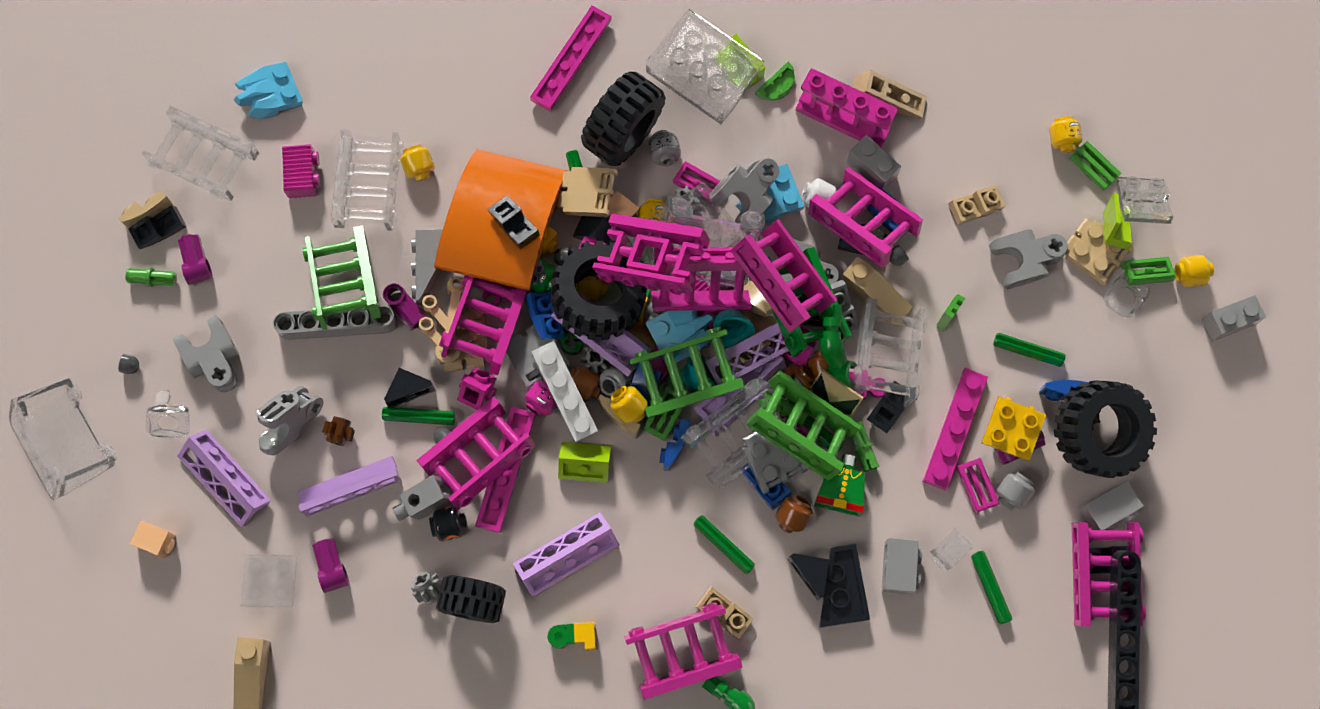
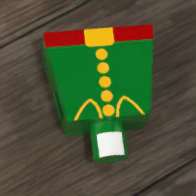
[813,454,865,517]

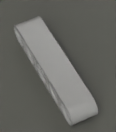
[273,306,397,340]

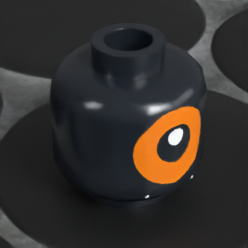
[429,506,468,542]

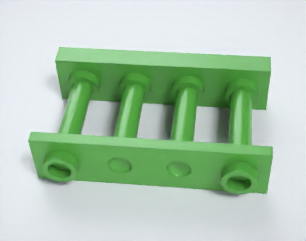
[302,226,381,330]
[630,327,745,417]
[746,370,861,481]

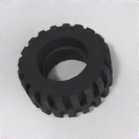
[581,71,666,166]
[551,241,647,340]
[1054,380,1157,478]

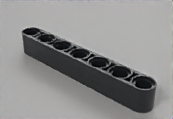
[1108,550,1141,709]

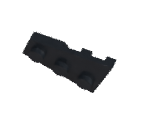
[819,544,870,628]

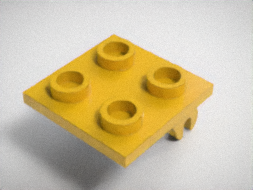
[981,396,1046,461]

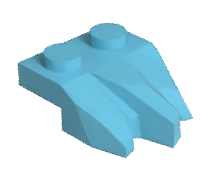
[234,62,303,119]
[736,164,805,225]
[645,310,715,365]

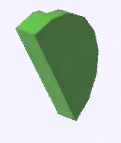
[755,61,795,101]

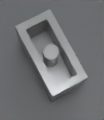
[847,135,901,190]
[1202,295,1266,342]
[1079,481,1144,530]
[881,538,922,595]

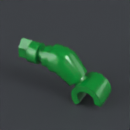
[820,305,857,388]
[702,677,755,709]

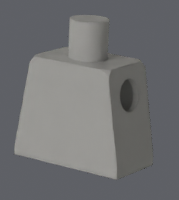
[393,475,453,521]

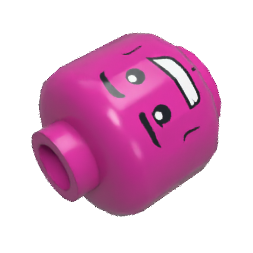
[525,380,557,417]

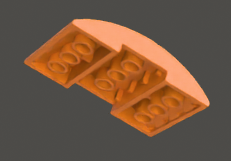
[434,149,567,290]

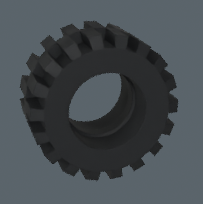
[436,575,506,623]

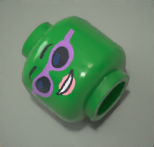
[530,259,555,293]

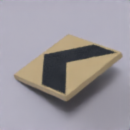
[810,369,864,417]

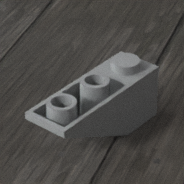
[411,229,443,307]

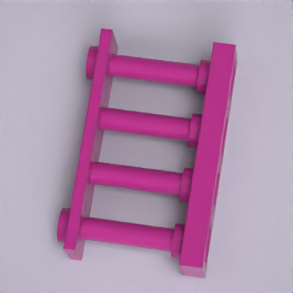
[808,167,923,268]
[730,219,837,332]
[651,247,752,312]
[439,275,527,375]
[416,397,536,510]
[1071,522,1146,626]
[624,603,743,700]

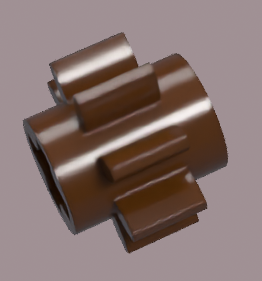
[322,416,355,446]

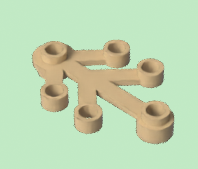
[419,276,485,364]

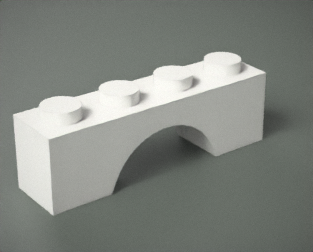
[531,341,598,442]

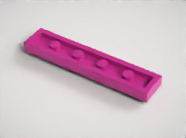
[530,5,612,112]
[922,368,988,491]
[475,407,536,533]

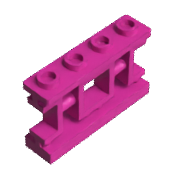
[795,68,898,148]
[592,214,710,295]

